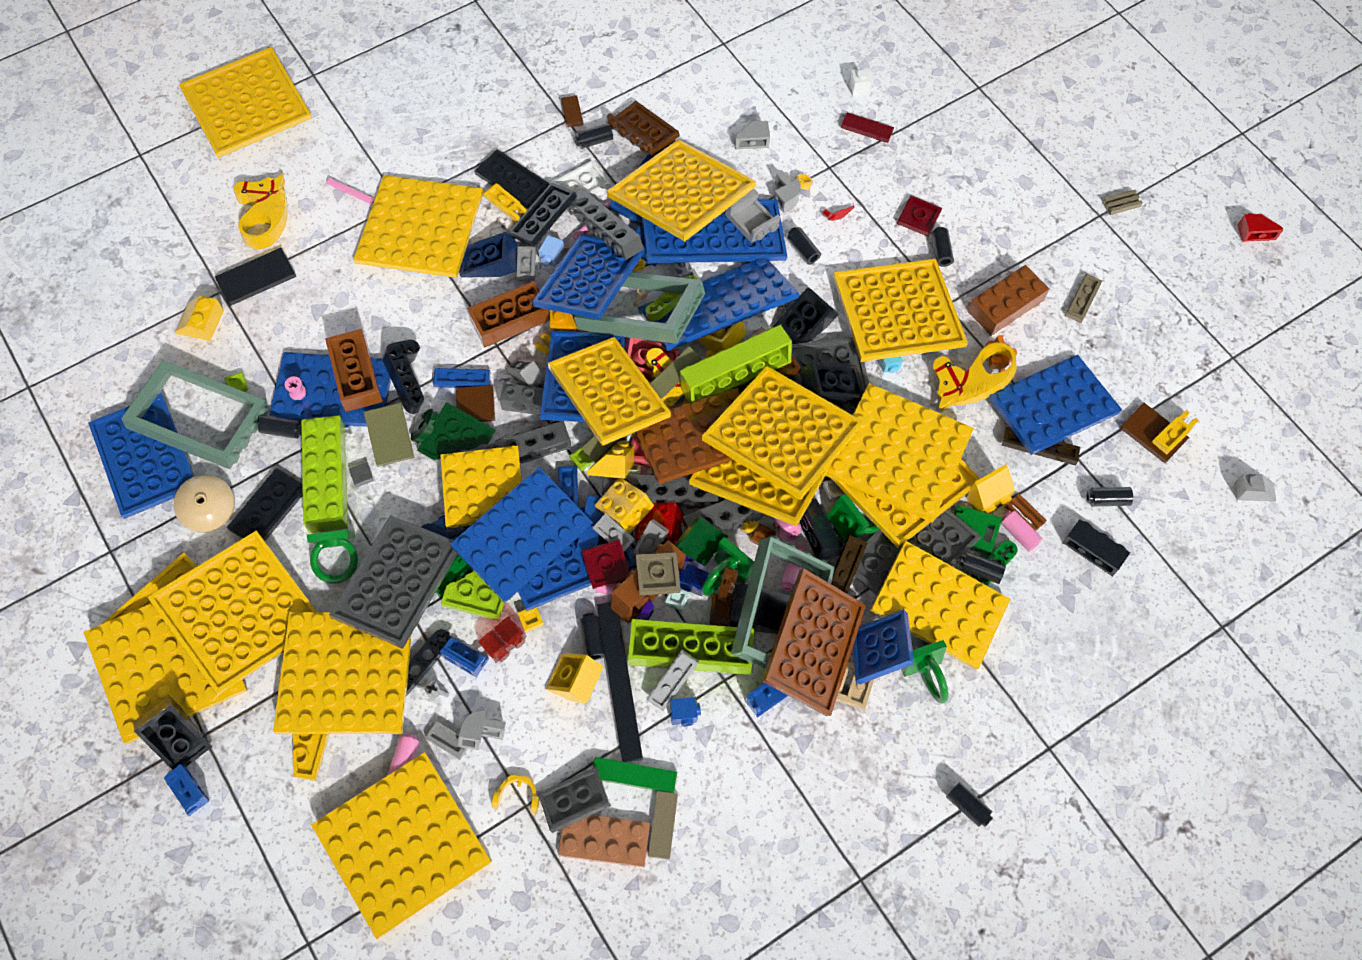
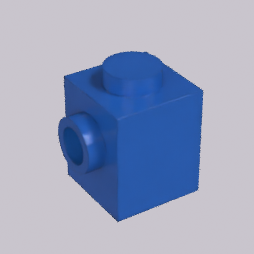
[670,697,701,727]

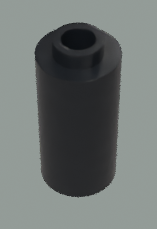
[574,123,613,149]
[787,227,821,265]
[931,227,954,267]
[258,415,302,439]
[1086,487,1133,507]
[958,552,1006,584]
[579,613,605,660]
[946,782,993,827]

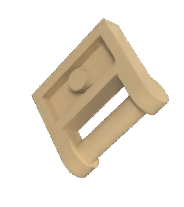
[836,661,874,710]

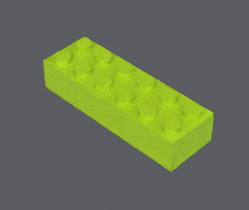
[680,325,792,403]
[302,416,348,533]
[628,619,754,675]

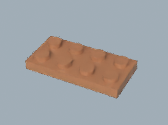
[558,815,650,868]

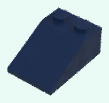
[460,232,518,278]

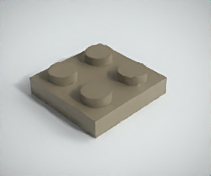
[636,552,681,596]

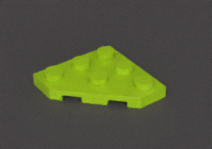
[441,571,505,621]

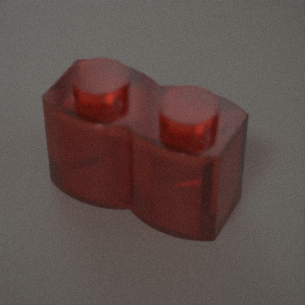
[478,616,527,663]

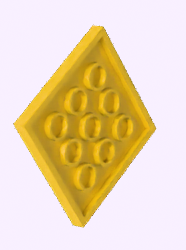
[441,446,522,529]

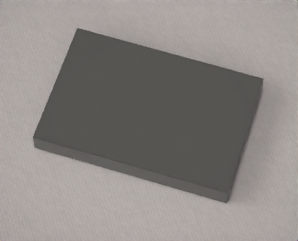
[538,767,611,833]

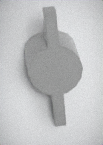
[417,680,449,698]

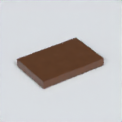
[1120,402,1190,464]

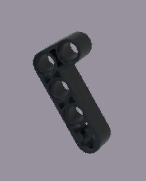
[382,339,424,414]

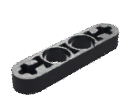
[406,629,451,696]

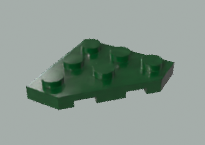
[417,402,496,461]

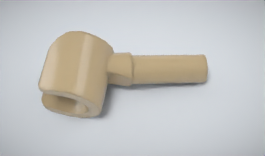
[633,289,648,307]

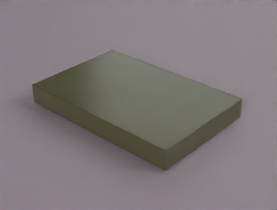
[364,403,415,467]

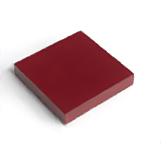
[897,195,942,237]
[582,539,629,589]

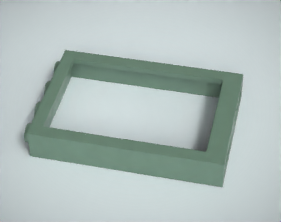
[574,272,705,344]
[121,360,268,469]
[731,536,835,669]

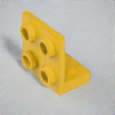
[595,478,654,534]

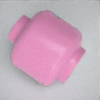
[773,518,802,541]

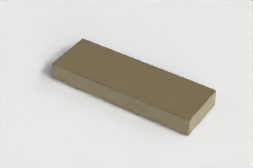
[1065,273,1103,323]
[648,791,678,860]

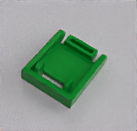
[954,505,1003,556]

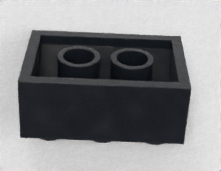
[800,498,843,561]

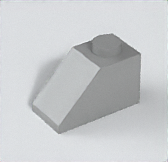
[735,121,770,150]
[505,358,545,388]
[1234,473,1276,502]

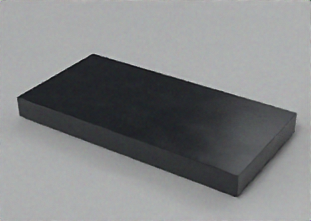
[475,149,549,209]
[508,183,577,247]
[215,248,296,306]
[226,468,303,542]

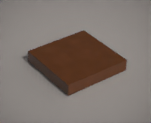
[456,385,496,422]

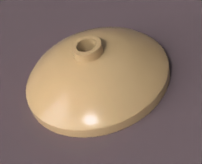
[174,475,235,533]

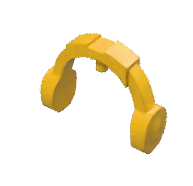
[492,775,539,814]

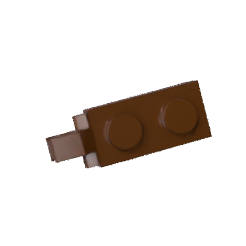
[718,567,738,602]

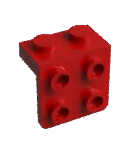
[635,502,685,545]

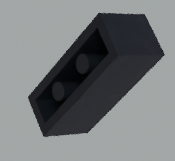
[1063,519,1131,577]

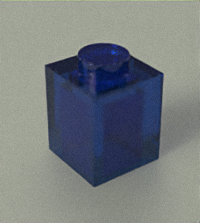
[679,564,710,596]

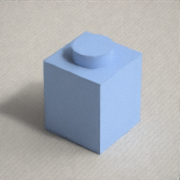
[538,235,565,267]

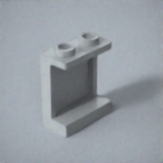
[725,189,781,243]

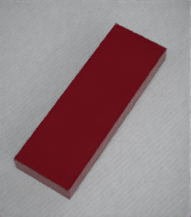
[841,112,894,143]

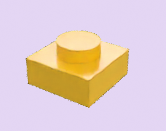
[517,607,544,633]

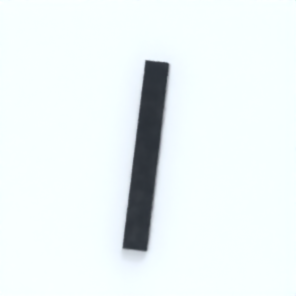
[597,602,643,762]

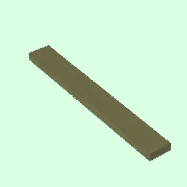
[581,346,702,463]

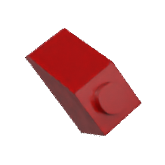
[1237,213,1284,242]

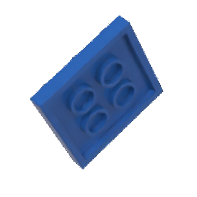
[853,609,914,684]

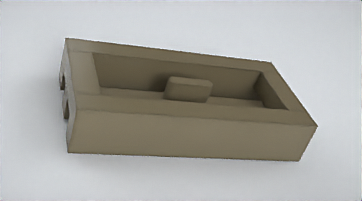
[1102,190,1143,215]

